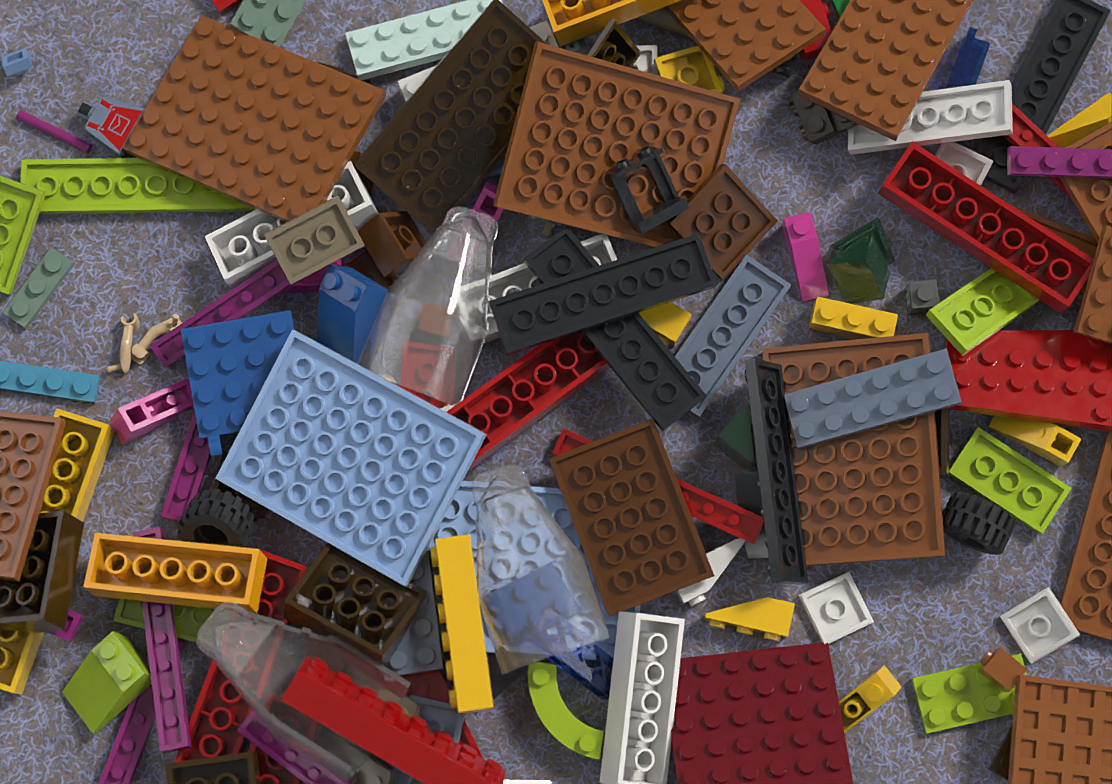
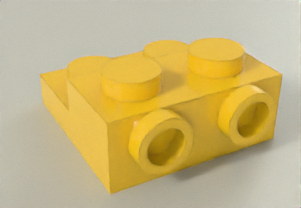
[654,45,724,94]

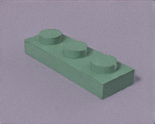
[3,247,75,329]

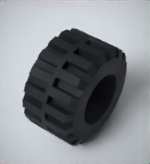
[177,489,255,548]
[942,492,1017,555]

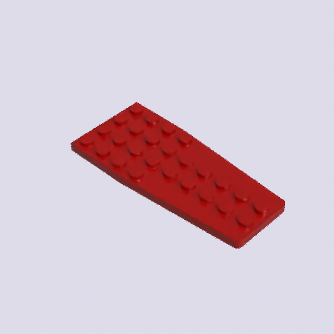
[944,330,1112,431]

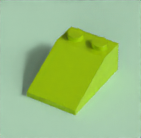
[62,631,152,735]

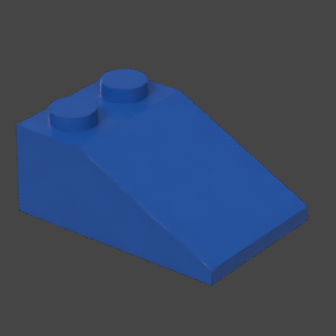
[317,264,388,363]

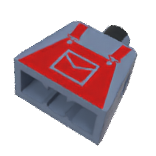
[78,96,144,158]

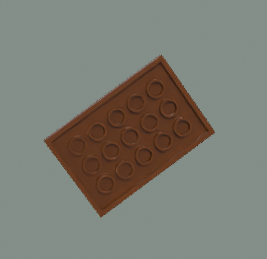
[549,418,714,617]

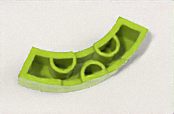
[528,660,604,760]

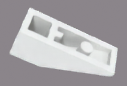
[676,538,746,607]

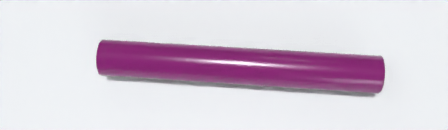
[16,110,92,154]

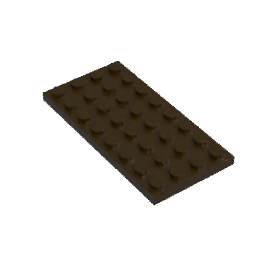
[353,0,547,236]

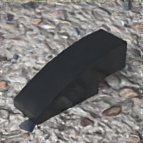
[735,472,769,560]

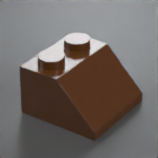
[357,211,434,277]

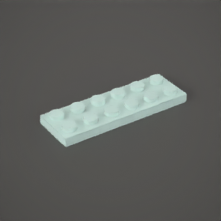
[345,0,503,81]

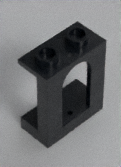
[606,145,690,234]

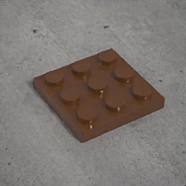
[666,163,778,280]

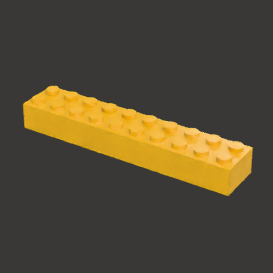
[0,408,115,695]

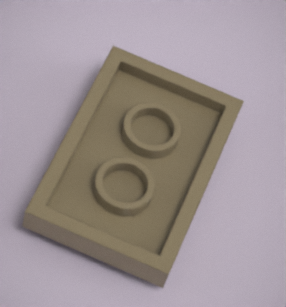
[264,196,365,284]

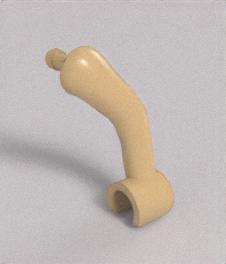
[106,313,140,374]
[131,314,182,365]

